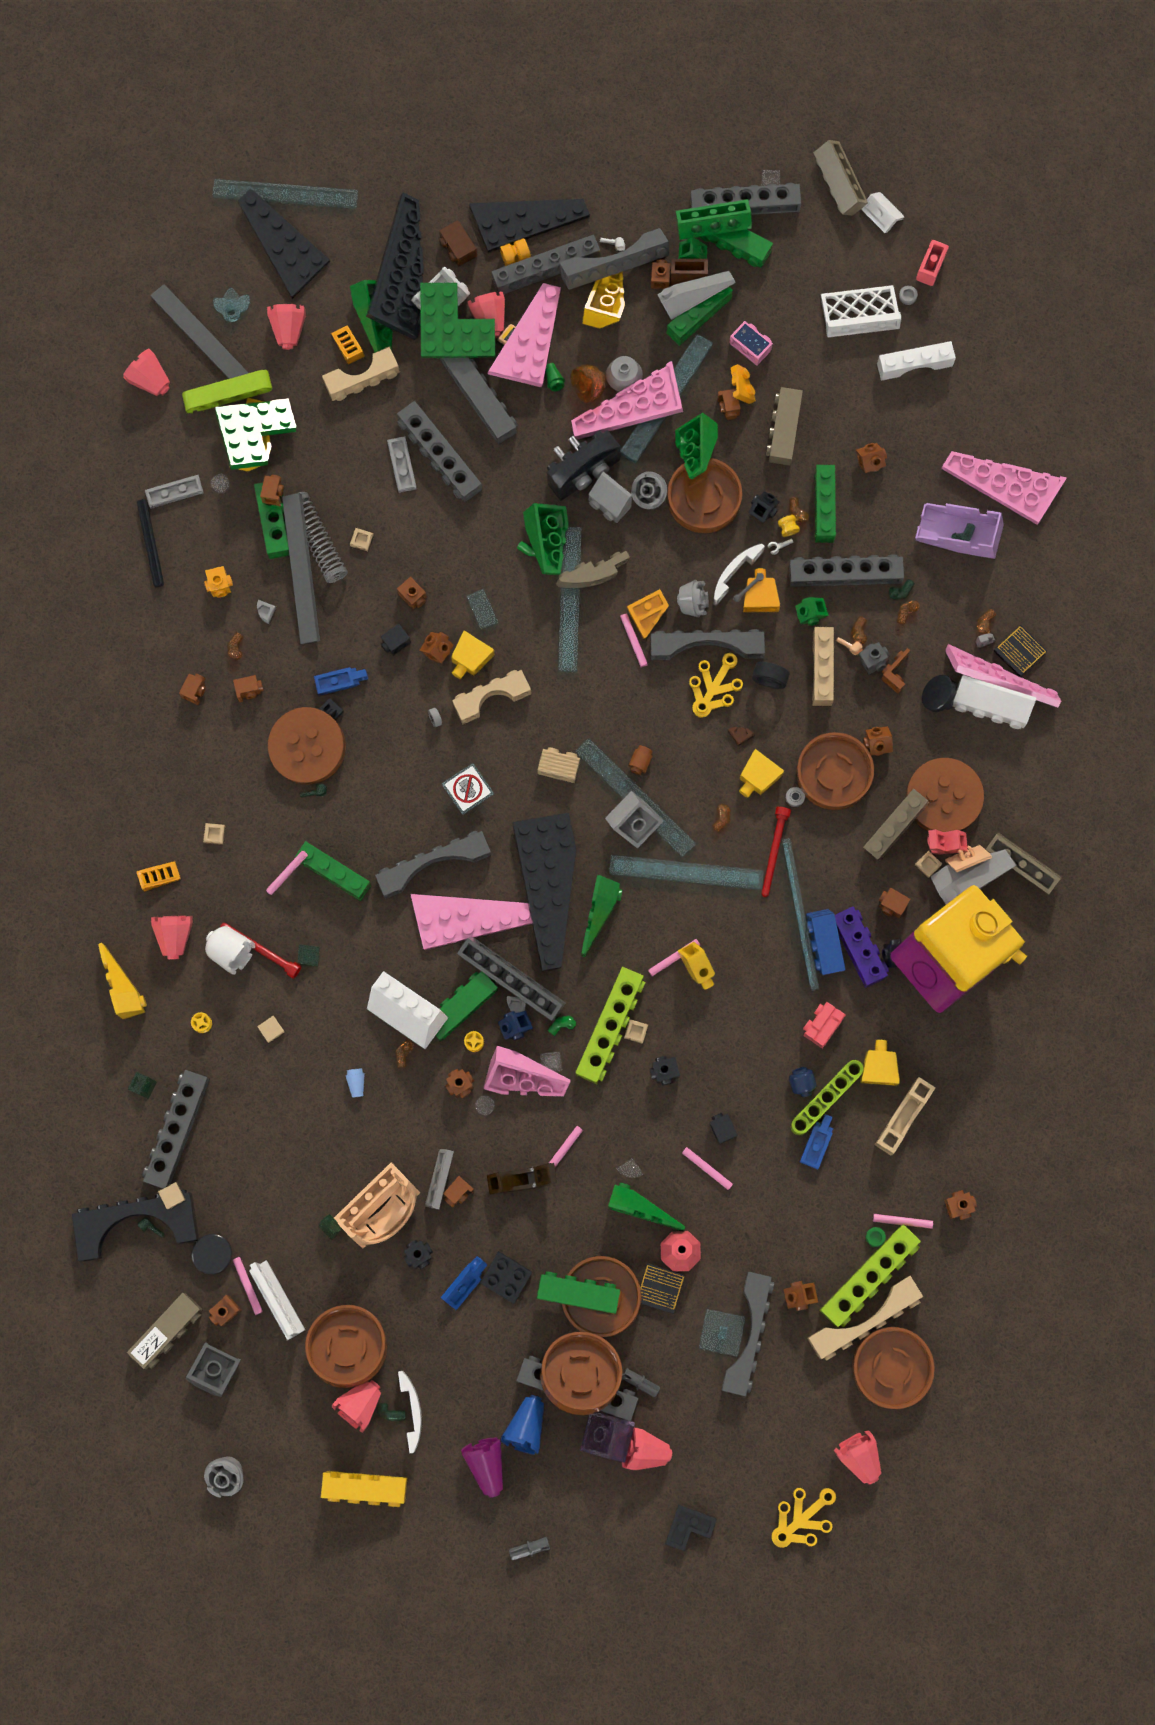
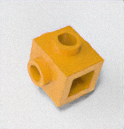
[204,566,233,598]

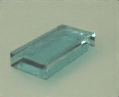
[466,589,498,630]

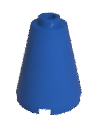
[500,1395,544,1455]

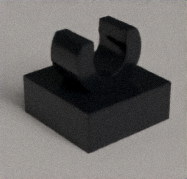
[319,698,344,720]

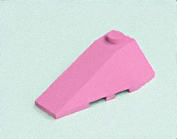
[484,1046,570,1096]

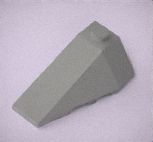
[657,271,736,320]
[930,849,1016,904]

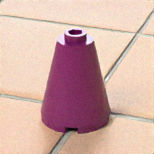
[461,1437,503,1498]

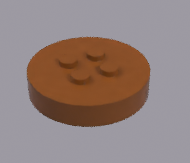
[667,458,742,533]
[268,707,346,785]
[796,732,874,810]
[906,758,984,832]
[562,1256,642,1338]
[305,1305,387,1388]
[852,1327,934,1409]
[540,1332,622,1415]

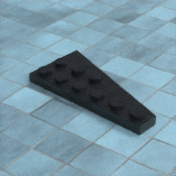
[238,188,330,299]
[469,199,590,253]

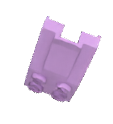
[915,503,1004,559]

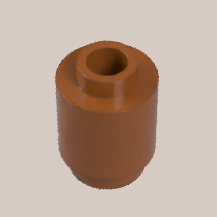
[628,745,653,775]

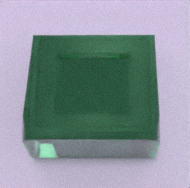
[298,944,320,966]
[128,1072,157,1099]
[318,1214,342,1240]

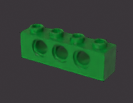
[676,199,752,240]
[254,483,289,559]

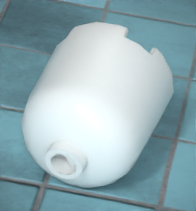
[205,926,255,974]

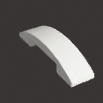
[713,544,765,606]
[398,1371,422,1453]

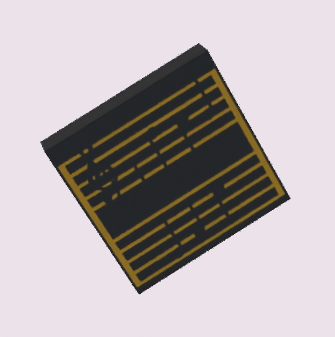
[994,625,1047,677]
[640,1263,685,1314]

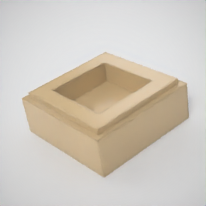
[350,528,374,552]
[203,823,225,844]
[915,851,942,878]
[257,1016,284,1043]
[624,1020,648,1044]
[158,1182,185,1210]

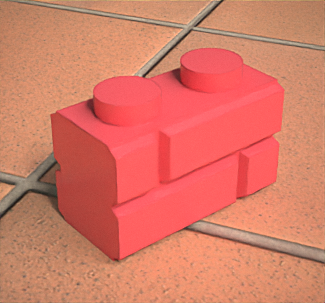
[916,240,949,286]
[803,1002,846,1049]

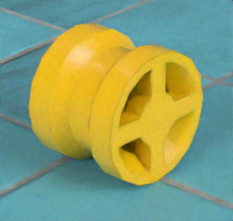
[778,515,800,537]
[191,1012,212,1033]
[464,1031,484,1052]

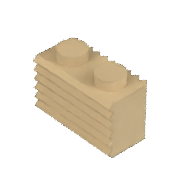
[538,748,580,783]

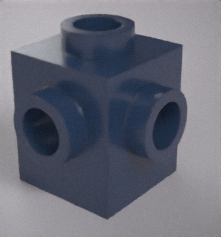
[498,1011,533,1041]

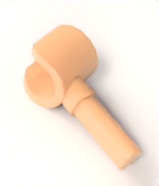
[836,637,863,655]

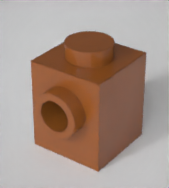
[397,577,427,609]
[878,888,911,918]

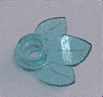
[213,288,250,322]

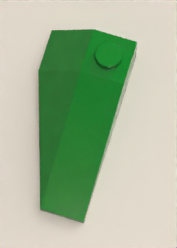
[350,280,393,353]
[523,503,569,575]
[581,875,623,957]
[608,1183,685,1231]

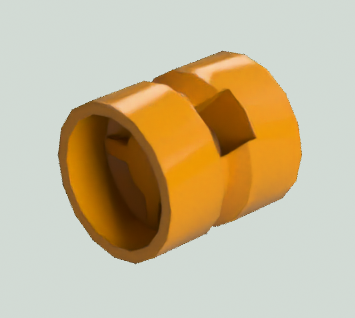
[500,238,531,266]

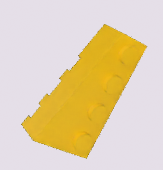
[321,1471,407,1507]

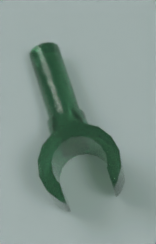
[300,784,327,798]
[138,1218,165,1238]

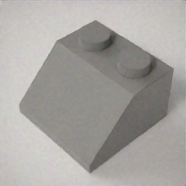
[589,472,632,523]
[605,791,663,848]

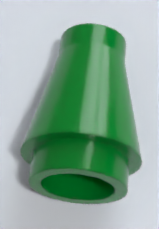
[545,363,565,392]

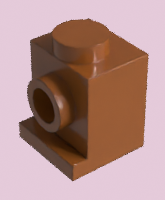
[651,260,671,289]
[717,389,740,420]
[260,475,284,506]
[179,674,206,706]
[233,675,264,702]
[443,1176,474,1208]
[209,1295,241,1326]

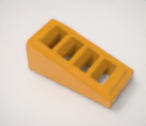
[331,326,364,365]
[137,861,181,892]

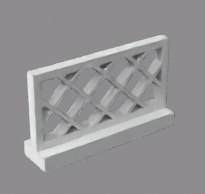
[821,285,901,337]
[249,1260,305,1340]

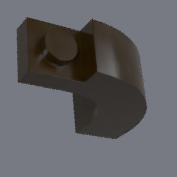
[487,1163,557,1195]

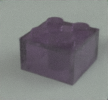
[580,1412,635,1463]

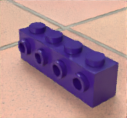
[835,906,889,988]

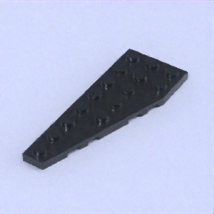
[366,192,424,340]
[512,813,576,972]

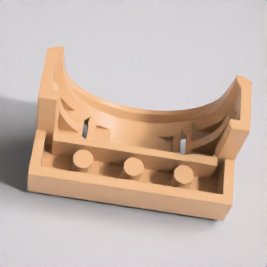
[334,1163,420,1248]

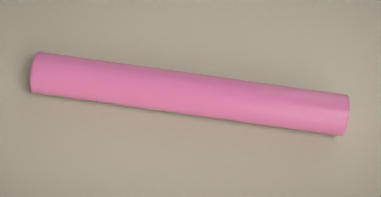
[620,614,648,667]
[266,851,308,895]
[648,939,700,976]
[549,1126,583,1167]
[682,1147,733,1190]
[873,1214,933,1229]
[233,1257,263,1315]

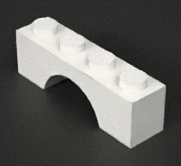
[877,341,955,381]

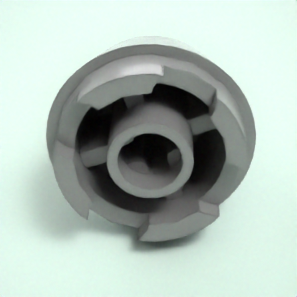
[606,356,643,392]
[631,472,667,509]
[677,580,709,617]
[204,1456,243,1498]

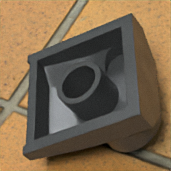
[186,1342,241,1397]

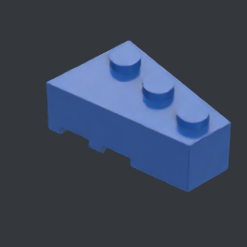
[806,909,845,975]

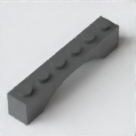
[559,228,669,290]
[650,629,765,660]
[375,831,491,899]
[721,1272,774,1396]

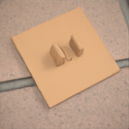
[945,845,992,872]

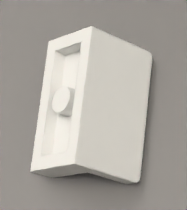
[861,192,904,233]

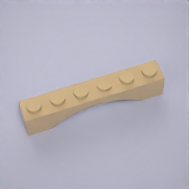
[807,1276,923,1360]

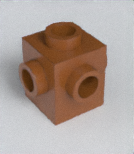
[856,443,887,473]
[419,632,454,663]
[863,726,893,756]
[445,1069,474,1098]
[944,1190,977,1220]
[783,1281,818,1311]

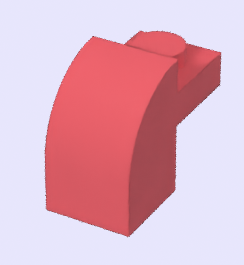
[927,829,968,854]

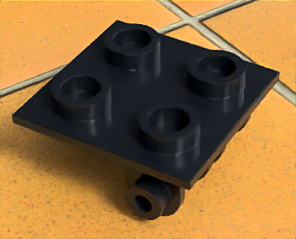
[480,1251,532,1304]

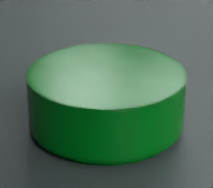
[865,1227,886,1247]

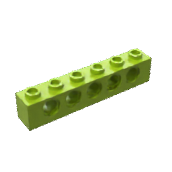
[575,967,645,1084]
[819,1224,921,1328]

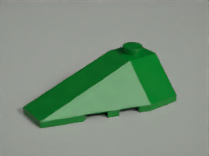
[675,413,718,479]

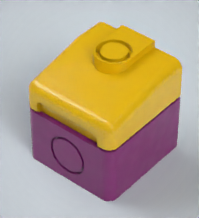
[891,885,1023,1013]

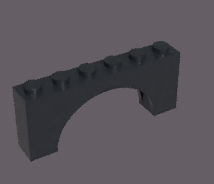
[72,1190,199,1262]

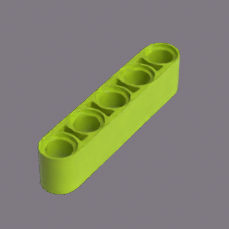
[182,370,272,413]
[791,1060,863,1135]

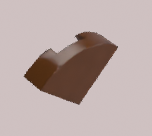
[728,727,754,746]

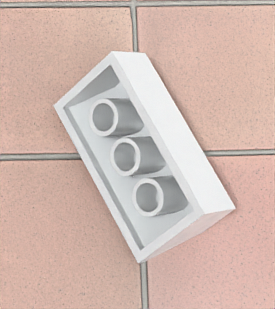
[953,675,1036,729]
[367,971,448,1049]

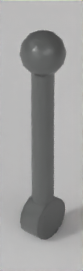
[734,573,764,602]

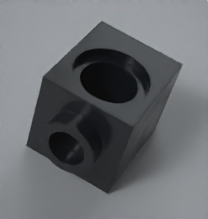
[381,624,411,656]
[709,1113,738,1145]

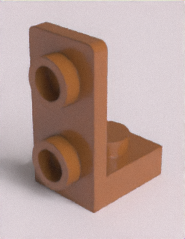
[881,648,910,694]

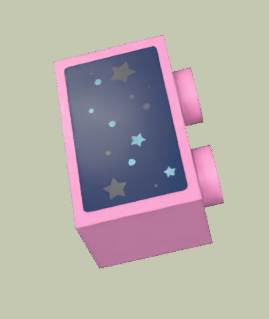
[729,321,773,366]

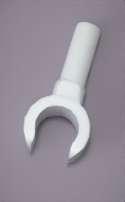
[600,237,625,251]
[768,539,793,555]

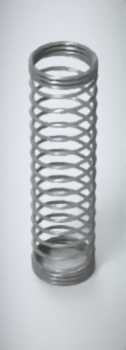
[300,492,348,583]

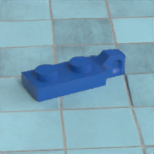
[314,667,368,696]
[800,1114,833,1170]
[441,1256,487,1310]

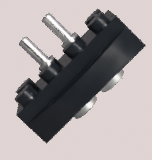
[547,430,621,501]

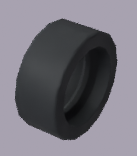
[752,662,790,689]

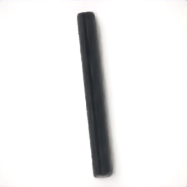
[137,499,164,587]

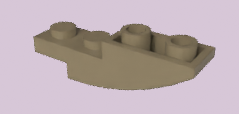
[556,551,630,588]

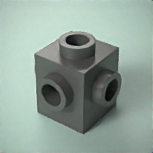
[859,642,890,675]

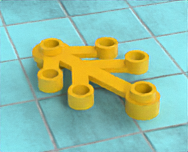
[689,653,743,717]
[772,1488,836,1548]

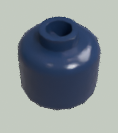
[789,1067,817,1097]

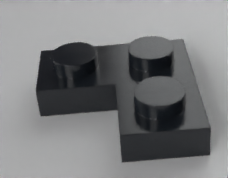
[665,1504,717,1551]

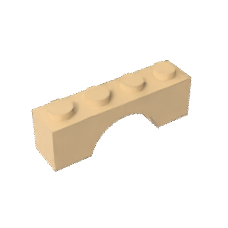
[322,347,400,401]
[813,627,834,706]
[452,670,531,725]
[875,1077,935,1155]

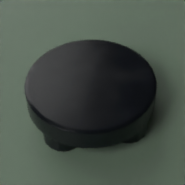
[922,675,958,712]
[192,1234,232,1274]

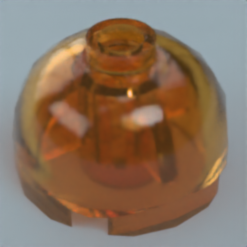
[570,364,605,403]

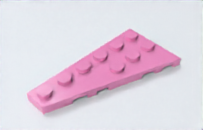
[488,283,561,387]
[571,361,683,440]
[941,451,1066,525]
[945,644,1061,708]
[411,894,532,950]

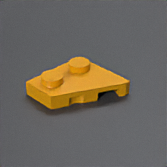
[731,364,756,404]
[626,589,669,639]

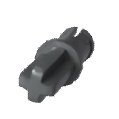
[622,1367,660,1397]
[509,1537,550,1560]

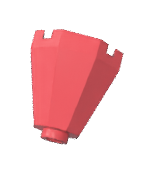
[467,292,505,339]
[267,304,306,350]
[123,349,170,396]
[151,916,193,959]
[661,1231,701,1272]
[332,1380,381,1433]
[621,1427,672,1470]
[834,1430,881,1484]

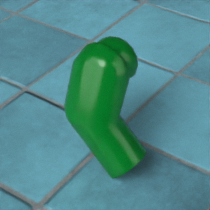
[517,541,536,557]
[547,1016,576,1036]

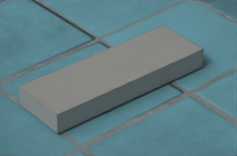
[387,436,417,493]
[145,475,204,509]
[425,1149,454,1209]

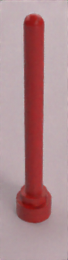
[761,807,791,897]
[220,923,302,979]

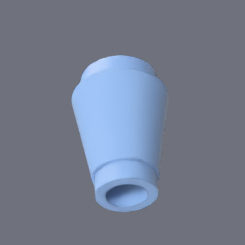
[345,1068,365,1097]

